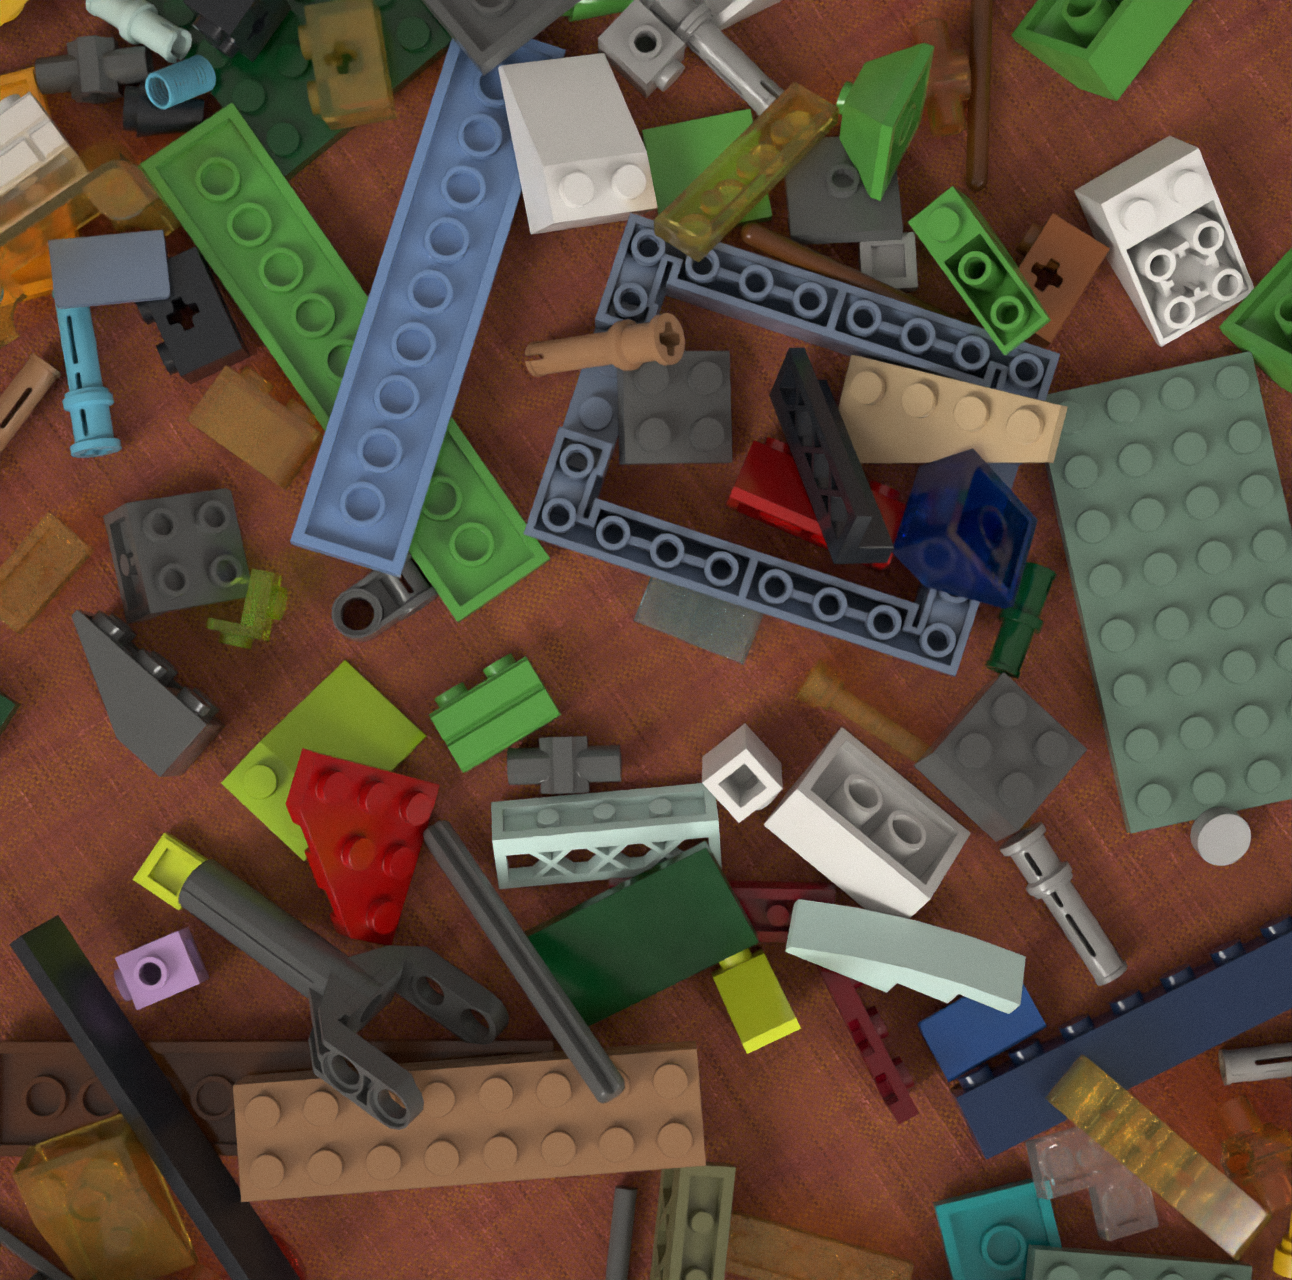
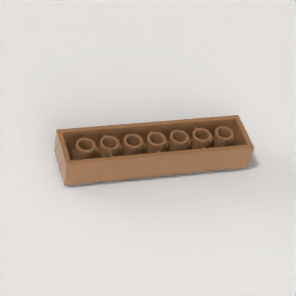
[233,1041,706,1202]

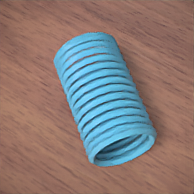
[145,55,216,110]

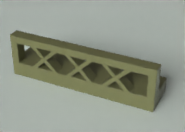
[650,1161,736,1280]

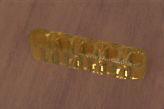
[1045,1054,1273,1261]

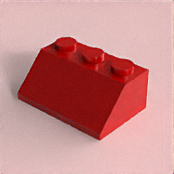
[725,437,910,572]

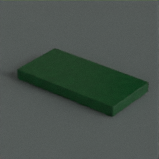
[524,841,759,1027]

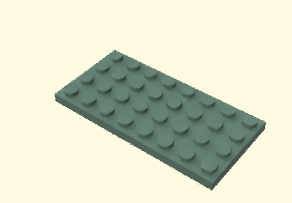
[1045,351,1292,833]

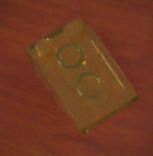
[12,1114,198,1280]

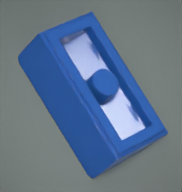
[917,984,1047,1082]

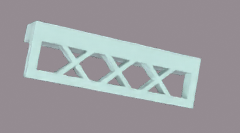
[491,783,722,889]

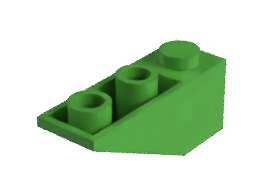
[908,186,1051,356]

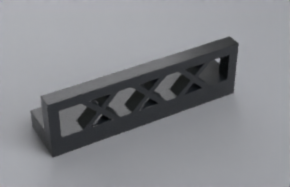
[769,348,894,564]

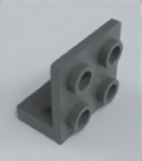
[103,488,253,624]

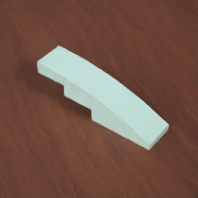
[785,899,1026,1014]

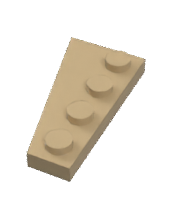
[838,354,1068,464]

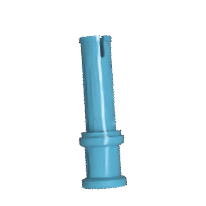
[52,290,122,458]

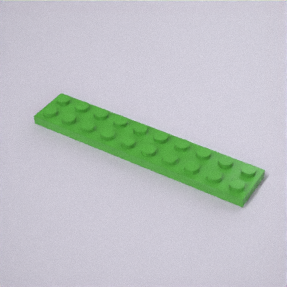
[140,102,550,623]

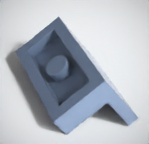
[48,230,171,309]

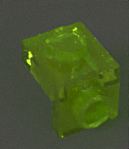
[206,568,288,649]

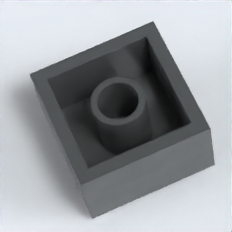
[913,672,1087,842]

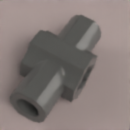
[35,35,154,104]
[507,736,622,794]

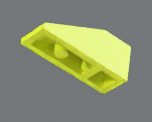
[711,948,801,1054]

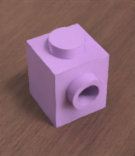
[114,927,209,1010]

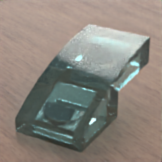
[633,577,764,665]

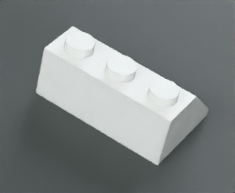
[764,727,971,919]

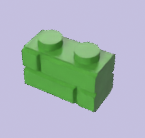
[429,653,562,773]

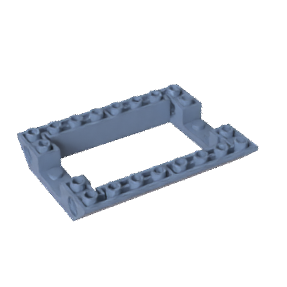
[523,213,1060,677]

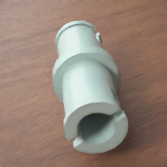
[86,0,192,64]

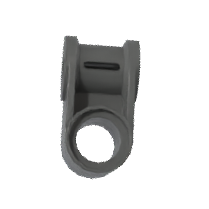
[332,552,439,642]

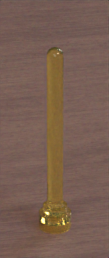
[795,659,1032,830]

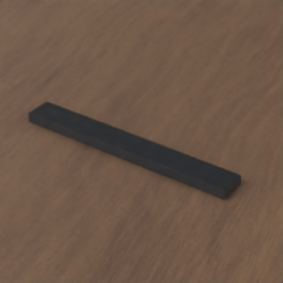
[9,915,301,1280]

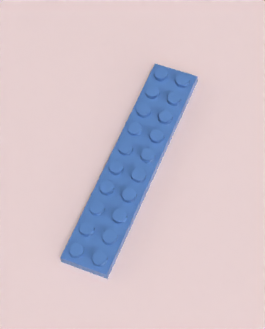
[290,38,566,578]

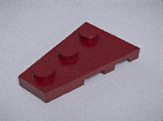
[815,964,919,1124]

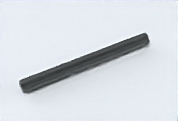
[423,820,625,1104]

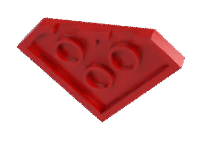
[285,748,440,945]

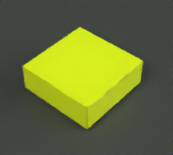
[132,832,208,911]

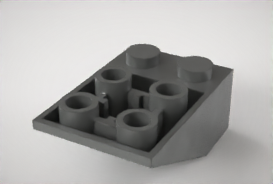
[71,609,226,777]

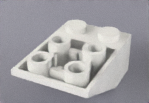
[1074,136,1254,347]

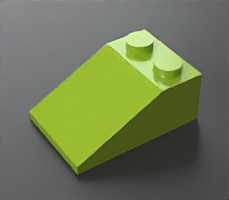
[221,660,427,861]

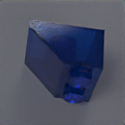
[892,448,1038,609]

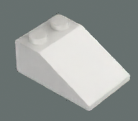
[498,53,658,235]

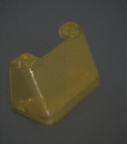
[0,141,182,349]

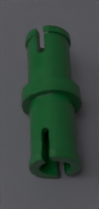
[985,562,1057,679]

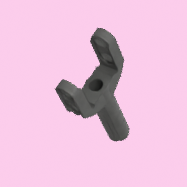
[178,859,509,1130]

